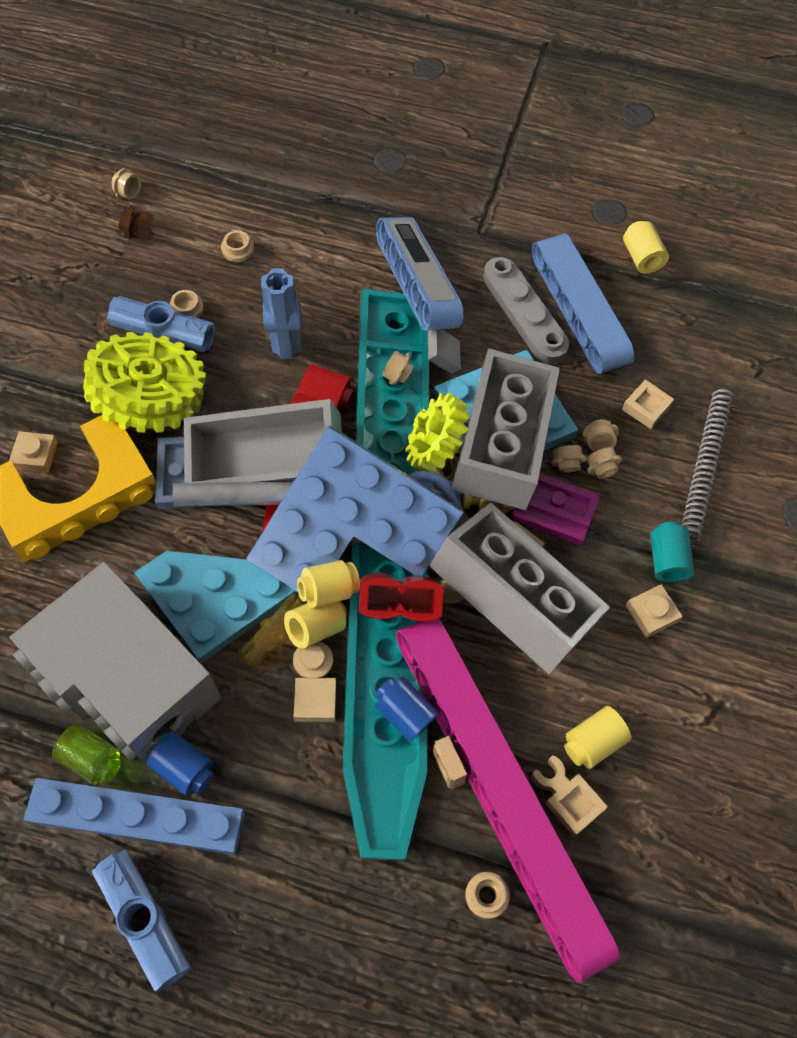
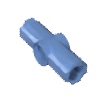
[261,268,302,359]
[107,296,215,353]
[91,850,192,992]

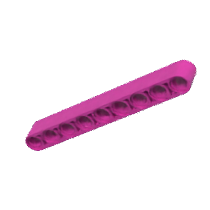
[396,618,620,983]

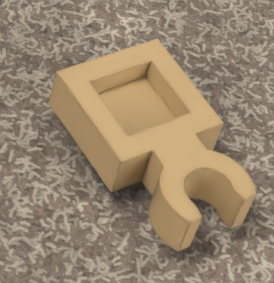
[531,756,608,837]

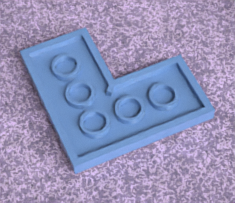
[246,426,463,592]

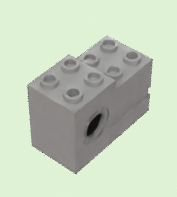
[9,562,222,766]

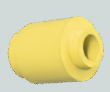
[297,560,360,608]

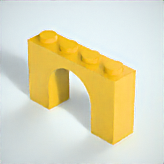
[0,415,156,563]

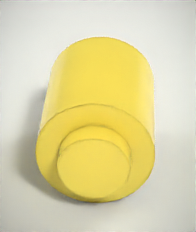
[623,221,669,274]
[284,601,348,649]
[564,706,632,769]

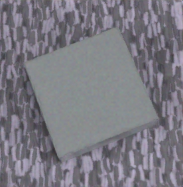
[428,330,461,374]

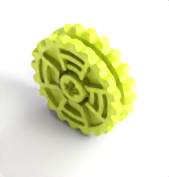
[83,332,206,433]

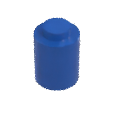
[375,677,440,743]
[147,732,215,797]

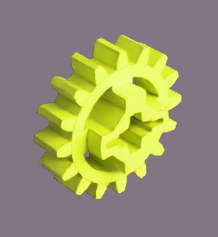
[405,393,470,473]

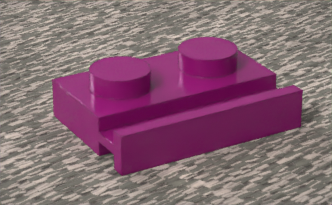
[511,473,601,547]

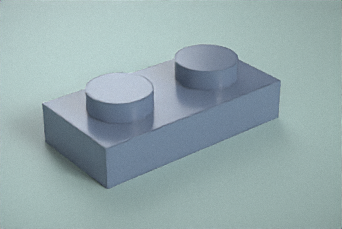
[155,437,195,509]

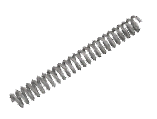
[681,389,734,544]

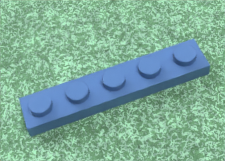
[23,778,245,855]

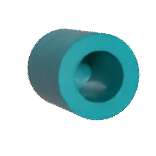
[650,521,695,583]

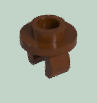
[119,205,153,240]

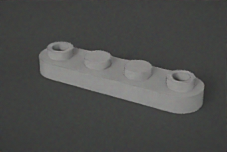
[483,257,569,365]

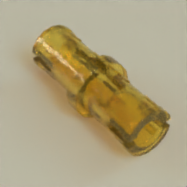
[237,594,305,669]

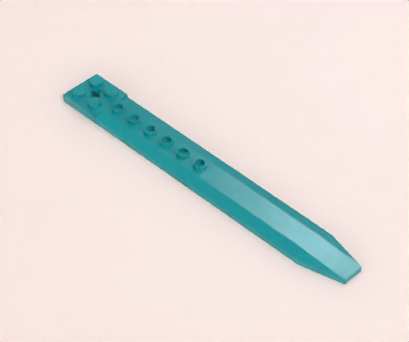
[342,289,429,861]

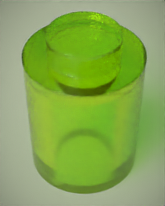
[52,723,121,786]

